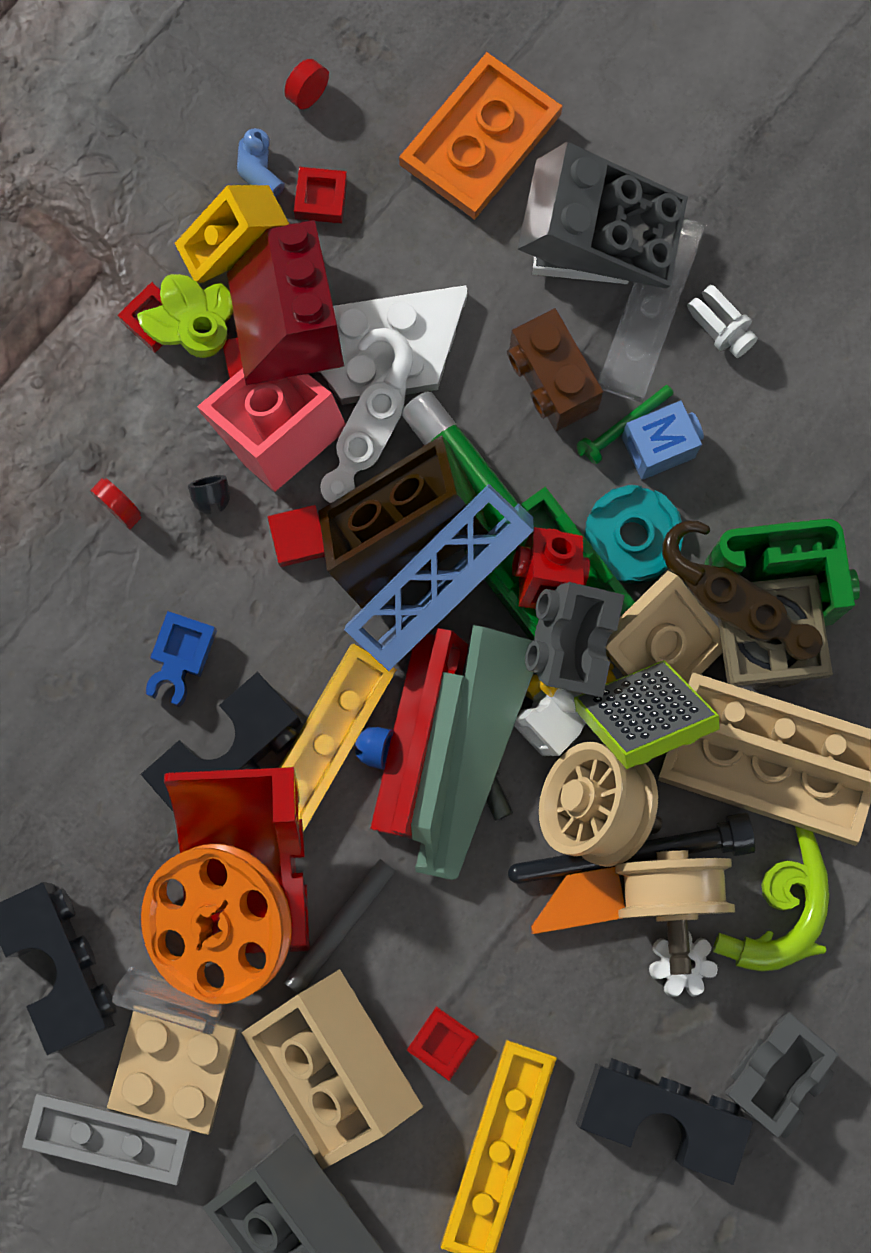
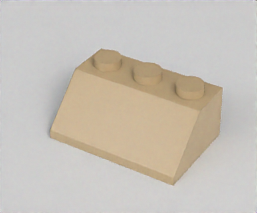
[241,969,423,1170]

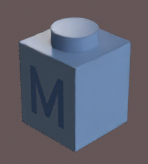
[622,401,704,480]

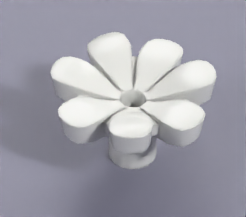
[649,932,718,997]

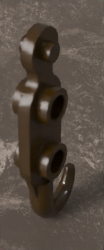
[662,520,823,661]

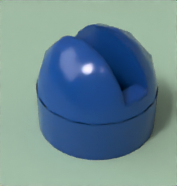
[355,727,394,770]

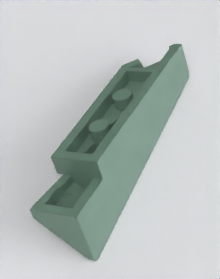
[411,625,534,880]

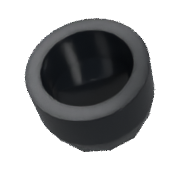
[188,475,230,515]

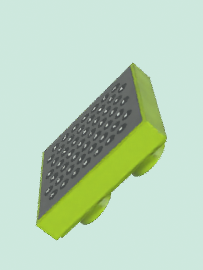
[574,660,720,769]

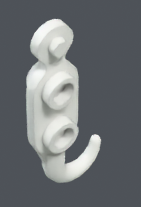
[320,328,413,503]

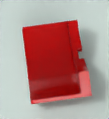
[164,767,310,954]

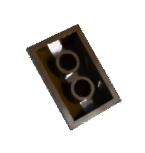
[319,435,489,608]

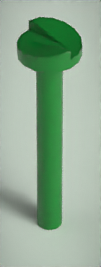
[577,385,674,465]

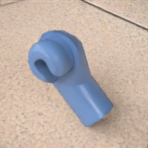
[237,128,285,199]

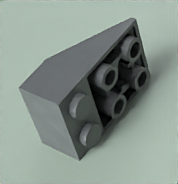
[517,141,688,288]

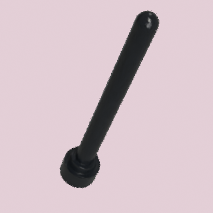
[508,812,755,884]

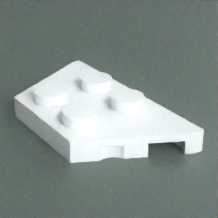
[319,285,467,405]

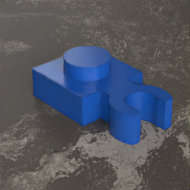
[146,611,217,707]

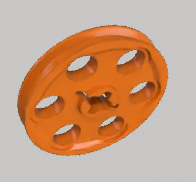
[141,844,292,1004]

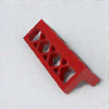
[370,628,469,839]

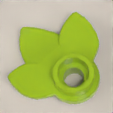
[137,274,233,358]

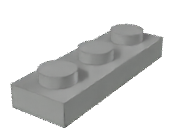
[22,1093,192,1185]

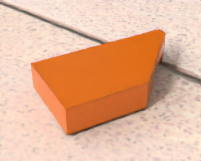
[531,867,625,934]

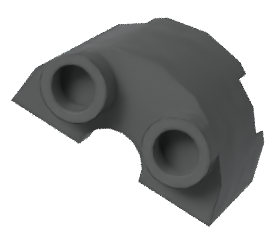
[525,582,625,698]
[724,1012,839,1138]

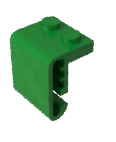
[704,519,860,626]

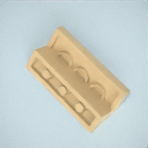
[658,672,871,846]

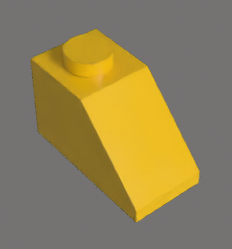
[174,185,289,283]

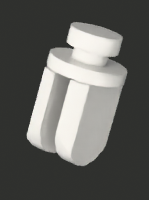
[687,285,758,358]

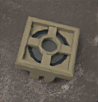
[718,575,833,691]

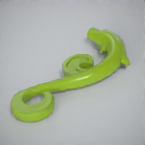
[713,826,829,971]

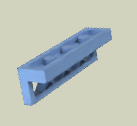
[344,484,534,671]

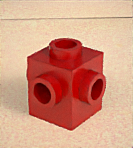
[512,527,590,609]

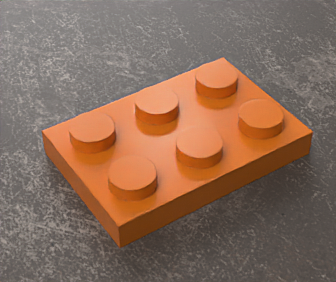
[399,52,562,220]

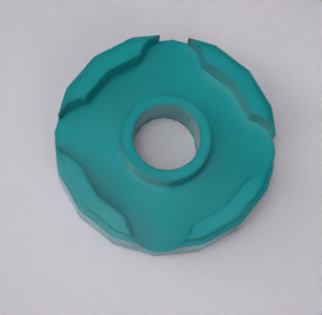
[584,485,683,584]

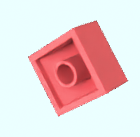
[197,368,346,492]

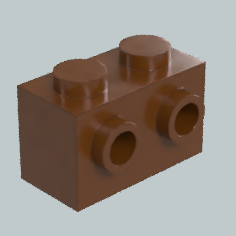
[507,308,603,432]

